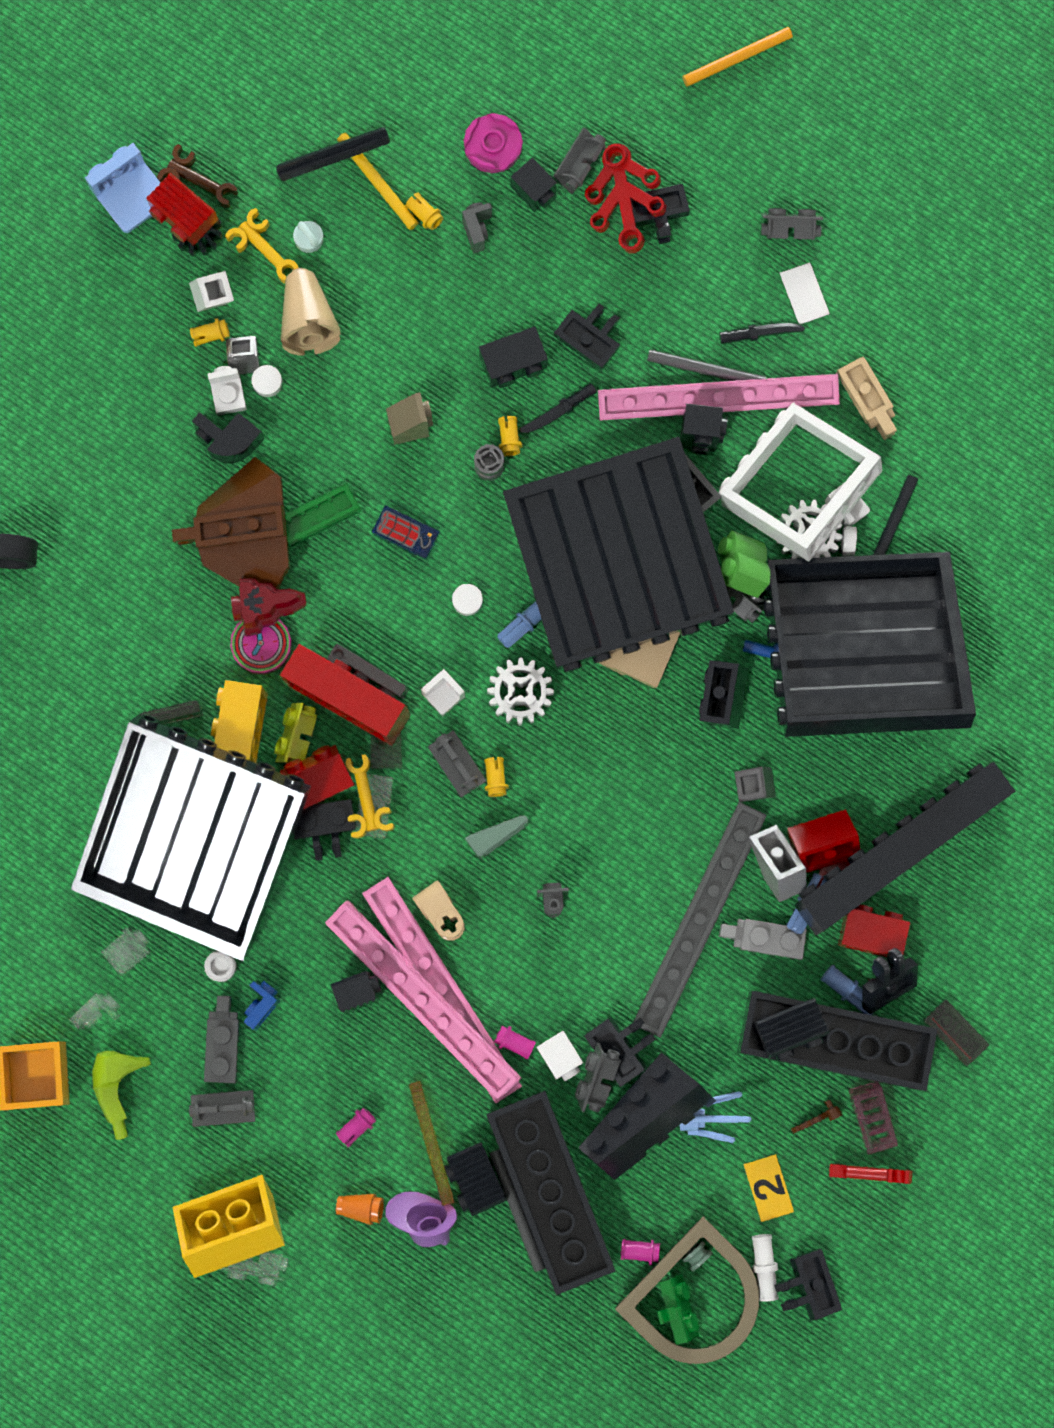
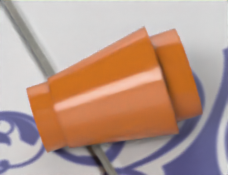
[336,1194,384,1225]

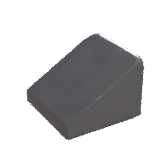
[226,336,259,374]
[735,767,775,802]

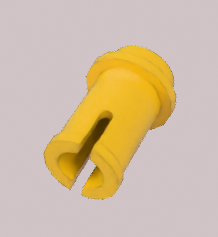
[405,192,443,230]
[190,318,230,347]
[498,416,522,456]
[484,757,509,797]

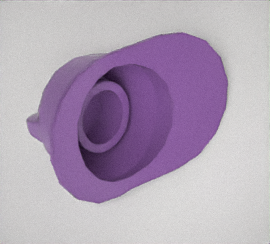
[385,1192,457,1247]

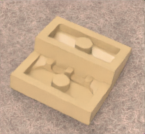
[599,632,681,688]

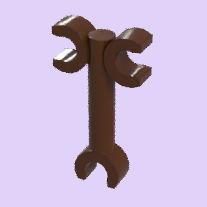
[157,144,238,208]

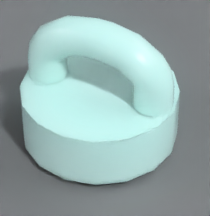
[293,221,324,253]

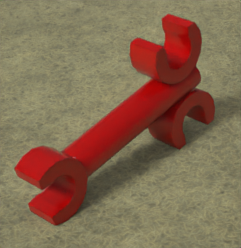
[829,1164,913,1184]

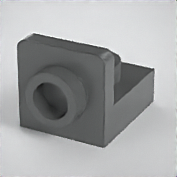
[462,202,492,254]

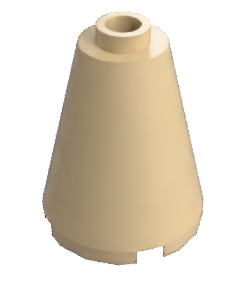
[281,268,341,355]

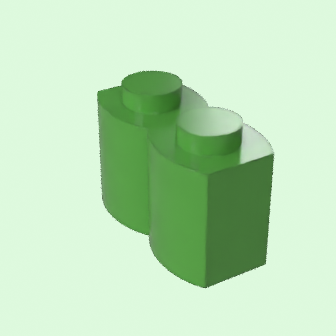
[718,530,770,598]

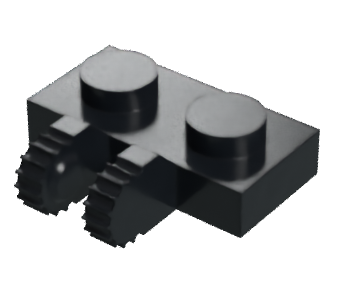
[554,303,620,371]
[294,799,356,861]
[862,948,918,1015]
[584,1017,656,1087]
[774,1248,842,1321]

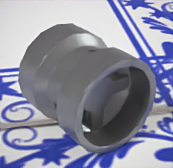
[474,444,504,481]

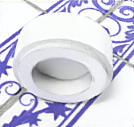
[252,365,283,397]
[841,526,857,556]
[452,584,483,616]
[204,951,237,982]

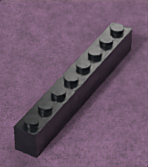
[794,761,1016,935]

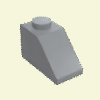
[749,825,807,902]

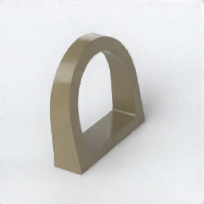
[615,1216,759,1364]

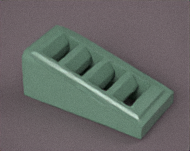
[465,815,529,859]

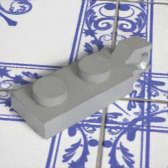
[719,919,807,960]

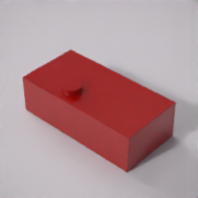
[280,644,411,746]

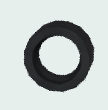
[0,534,38,569]

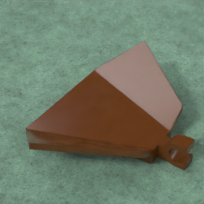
[172,457,290,590]

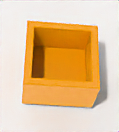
[0,1041,70,1111]

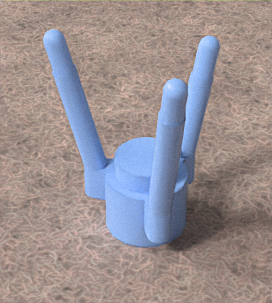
[680,1091,751,1143]

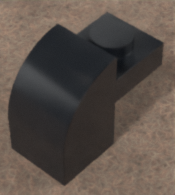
[192,412,264,463]

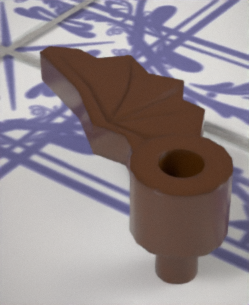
[791,1099,842,1134]

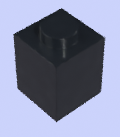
[511,157,557,212]

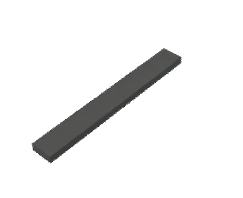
[633,802,767,1038]

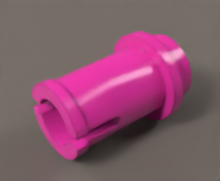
[494,1026,536,1059]
[336,1107,376,1147]
[621,1239,660,1265]

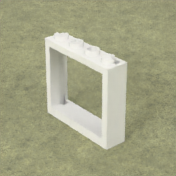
[719,403,883,562]

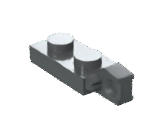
[327,643,408,699]
[204,995,240,1083]

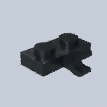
[631,184,690,244]

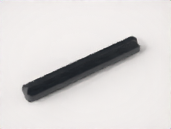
[276,127,390,181]

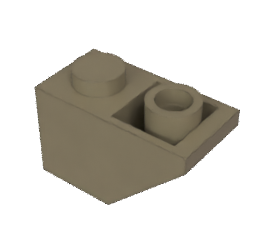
[386,392,433,445]

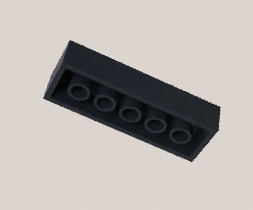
[737,991,938,1091]
[486,1091,615,1295]

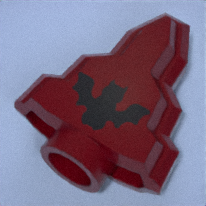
[231,578,307,637]

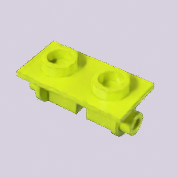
[275,703,317,763]

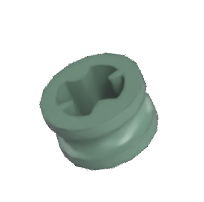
[682,1241,713,1272]

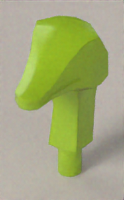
[92,1051,151,1140]

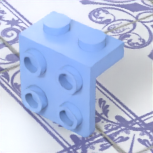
[85,143,160,233]

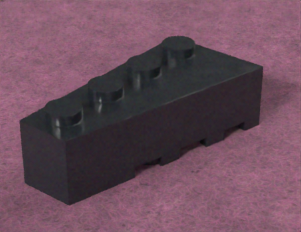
[579,1053,716,1180]

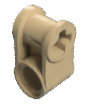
[412,880,464,941]

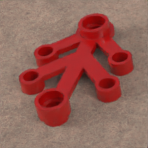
[585,143,666,254]

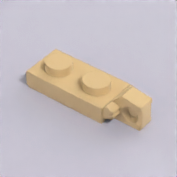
[836,356,897,440]

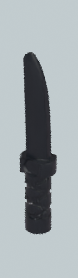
[719,323,805,344]
[520,383,597,433]

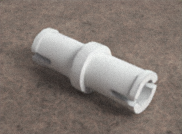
[752,1234,779,1301]

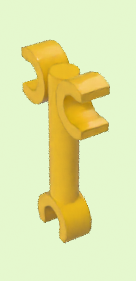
[225,208,298,284]
[346,754,395,839]

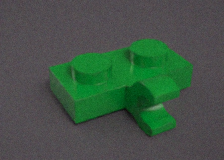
[657,1274,699,1345]

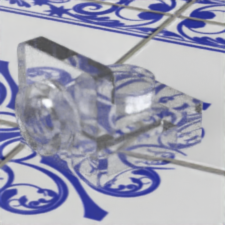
[101,927,151,976]
[69,993,122,1029]

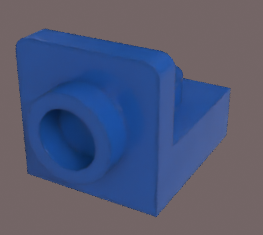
[244,980,280,1031]

